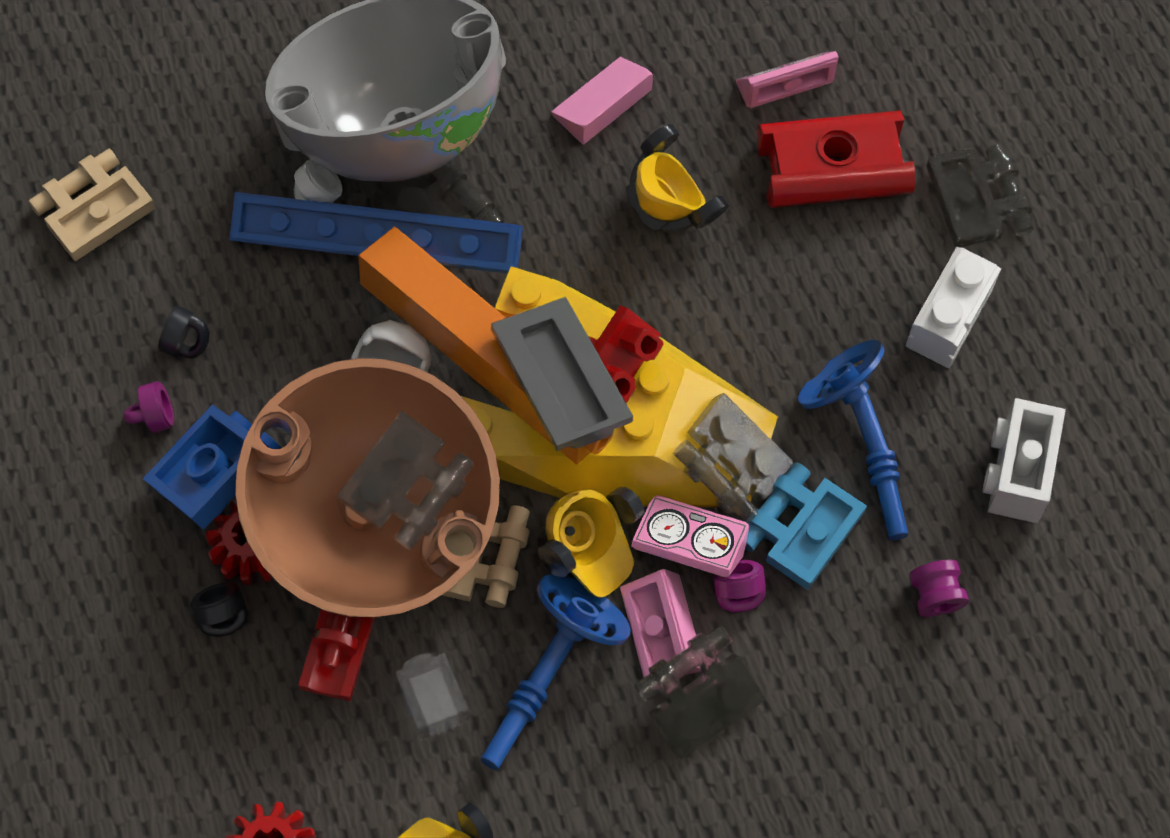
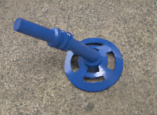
[798,340,908,540]
[480,574,631,770]

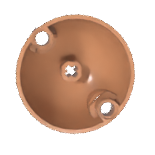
[235,358,500,617]

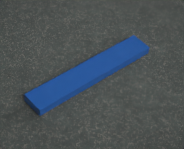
[229,192,523,274]

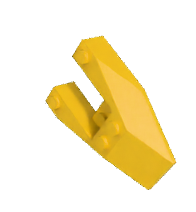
[461,266,778,507]

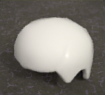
[351,320,432,372]

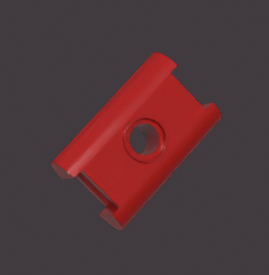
[757,110,915,208]

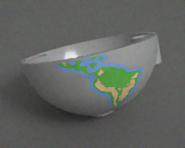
[265,0,506,182]

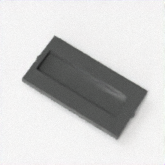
[491,297,633,451]

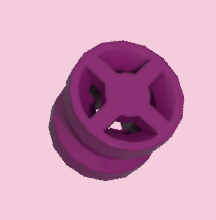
[908,559,969,617]

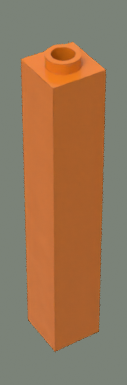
[359,226,614,465]

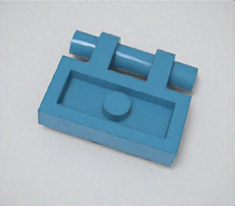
[744,463,867,590]

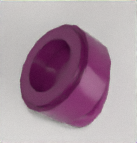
[123,381,174,434]
[713,560,766,613]

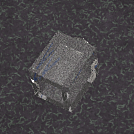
[395,653,470,742]

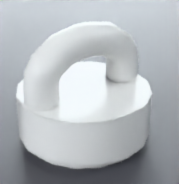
[294,159,342,203]

